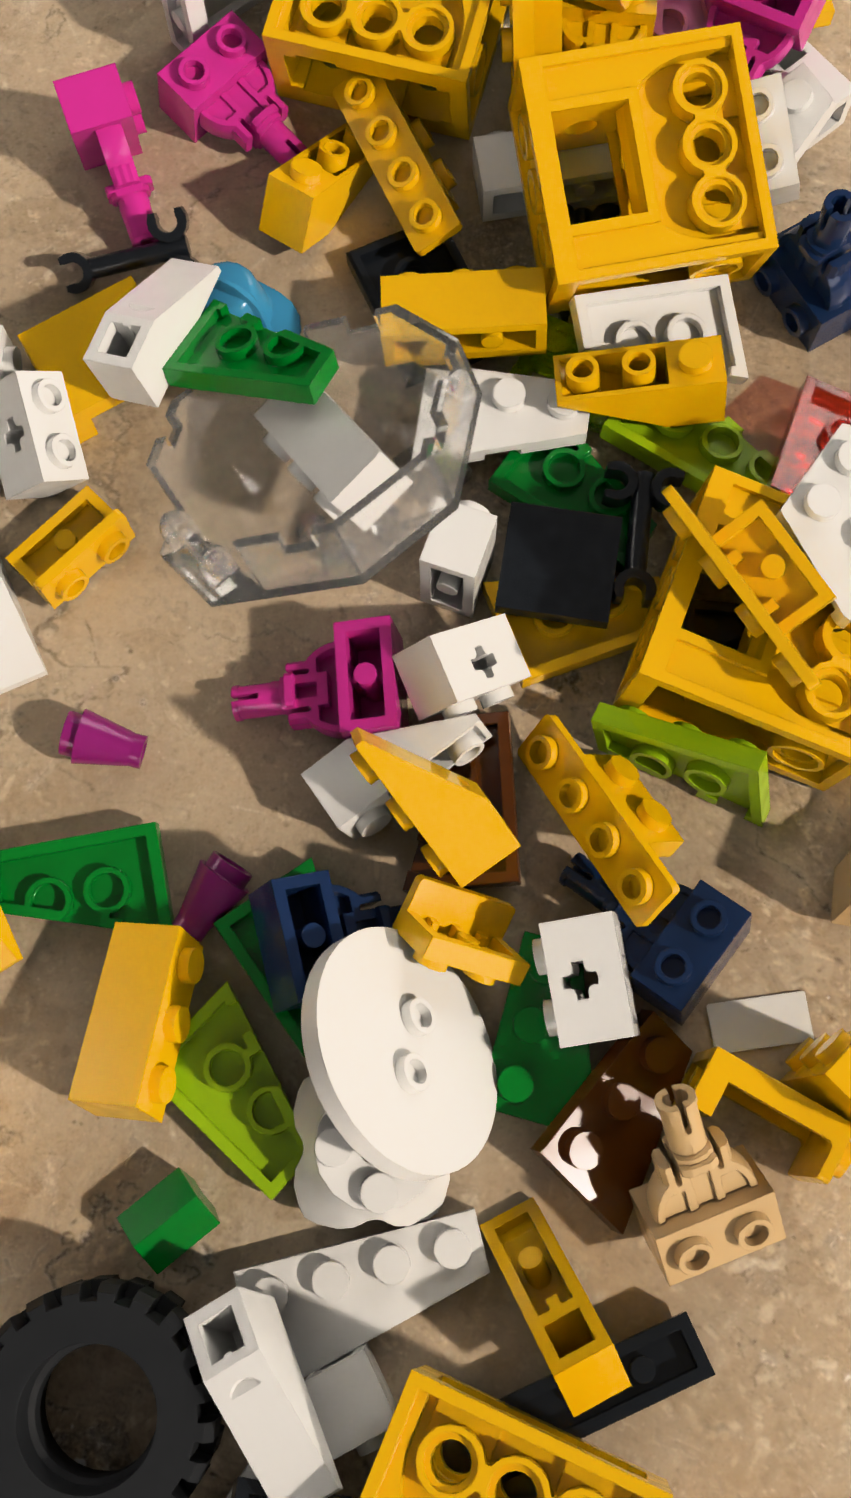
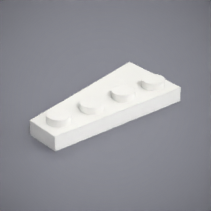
[233,1208,490,1378]

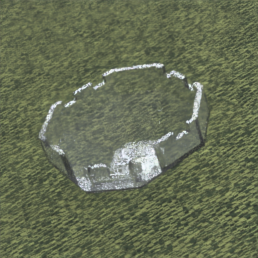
[146,304,482,607]

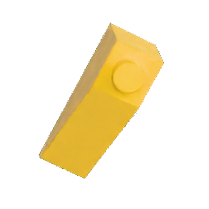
[479,1197,632,1418]

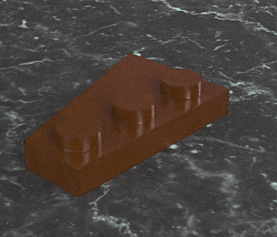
[403,711,521,893]
[530,1009,693,1235]

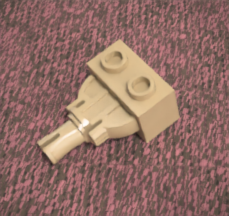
[629,1083,786,1286]

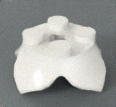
[293,1076,450,1229]

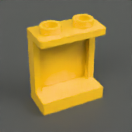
[17,275,137,444]
[672,1046,851,1184]

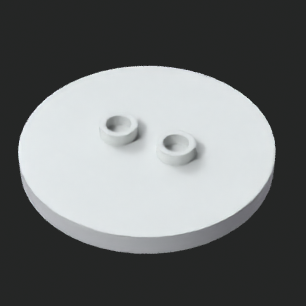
[301,927,497,1181]

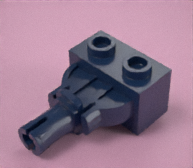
[753,189,851,352]
[559,852,752,1026]
[248,870,402,1014]

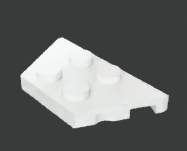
[775,423,851,629]

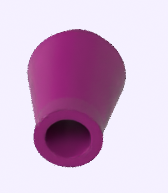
[58,709,148,769]
[172,851,252,942]

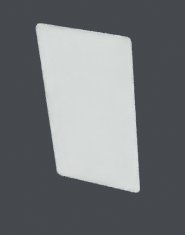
[706,991,814,1053]

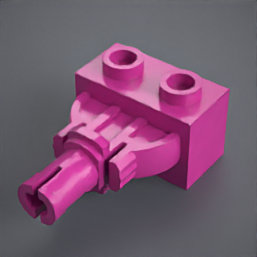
[704,0,826,80]
[157,10,307,165]
[53,63,159,247]
[231,615,409,740]

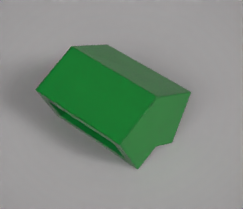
[117,1167,220,1275]

